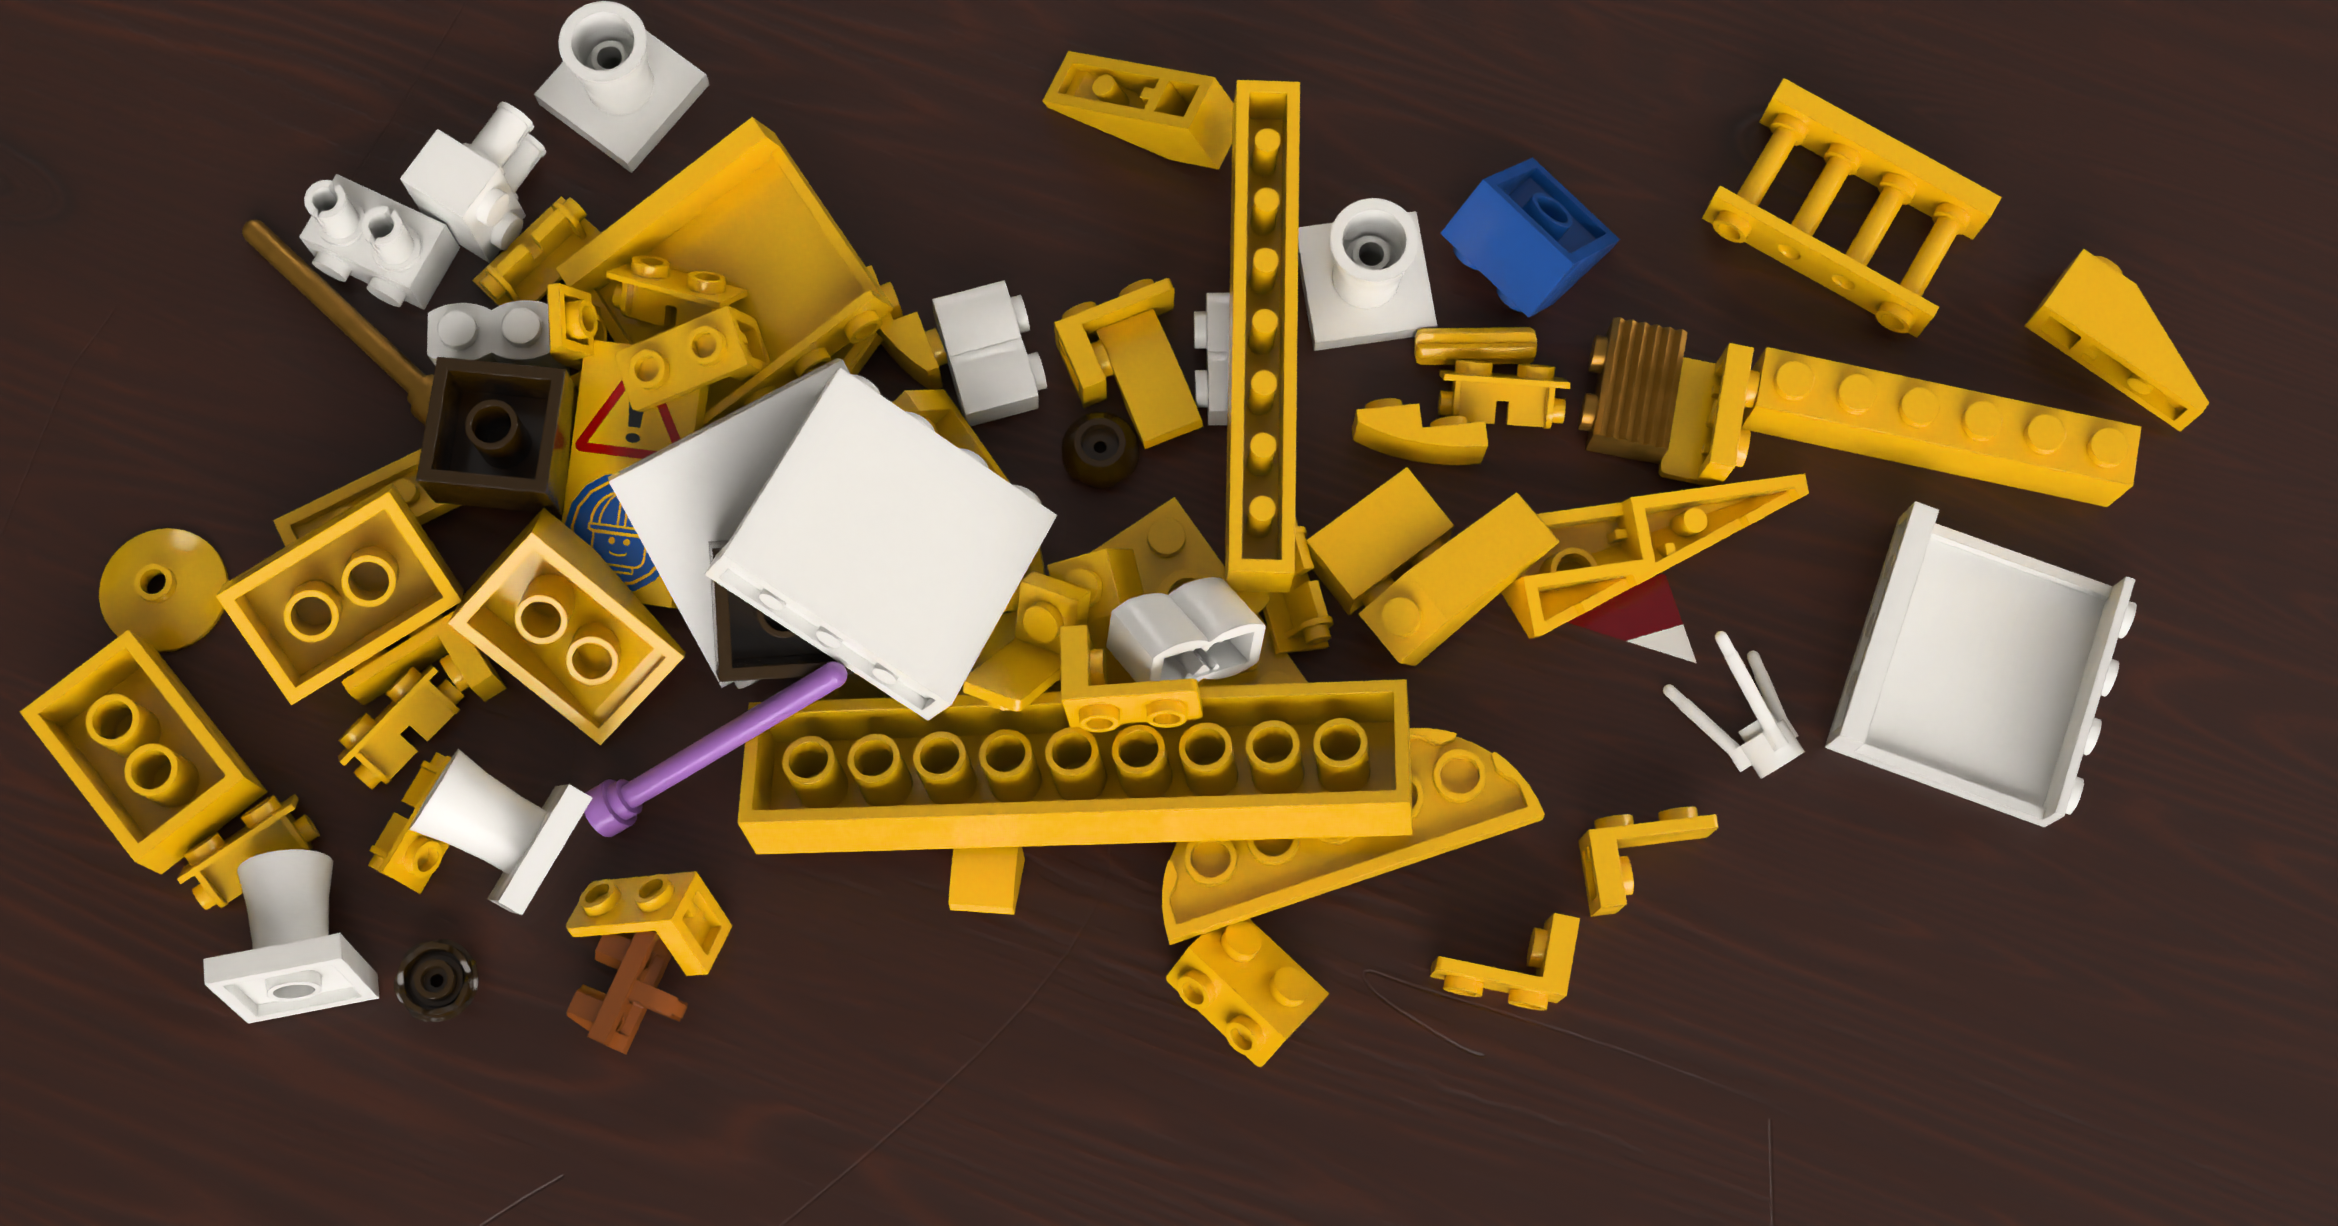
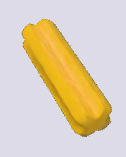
[1414,327,1537,365]

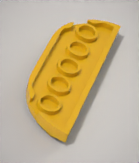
[1162,728,1545,945]

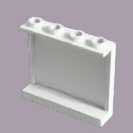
[608,358,850,689]
[704,368,1057,721]
[1825,501,2137,827]

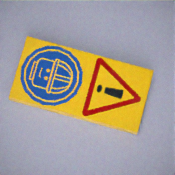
[562,340,709,608]

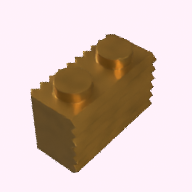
[1578,317,1688,464]

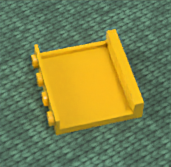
[556,117,894,427]

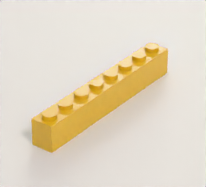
[1225,80,1300,593]

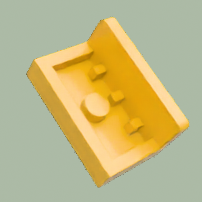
[1658,343,1760,486]
[1166,919,1329,1067]

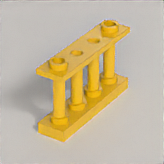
[1702,78,2002,338]

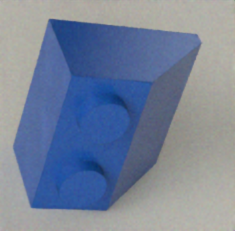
[1440,157,1620,317]

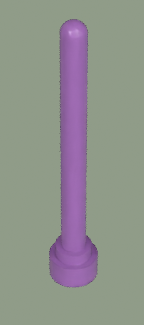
[584,661,848,837]

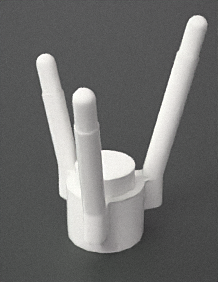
[1663,631,1805,779]

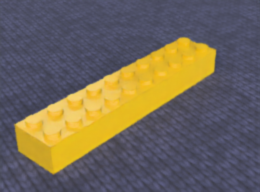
[738,679,1413,855]

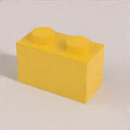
[1306,467,1454,615]

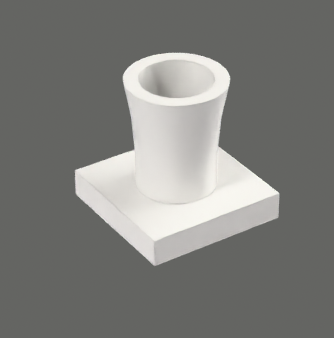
[534,1,710,173]
[1298,198,1437,351]
[409,749,592,915]
[203,849,379,1024]

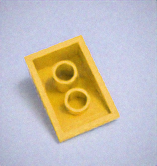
[448,508,686,746]

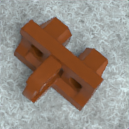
[567,931,688,1055]

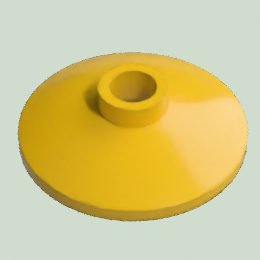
[99,528,229,653]

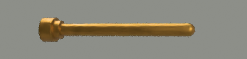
[242,220,434,426]

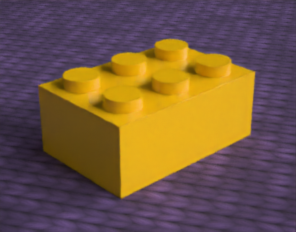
[216,483,464,705]
[20,629,268,875]

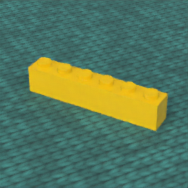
[1741,347,2141,507]

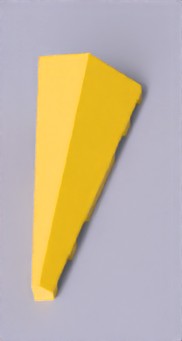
[1501,473,1809,639]

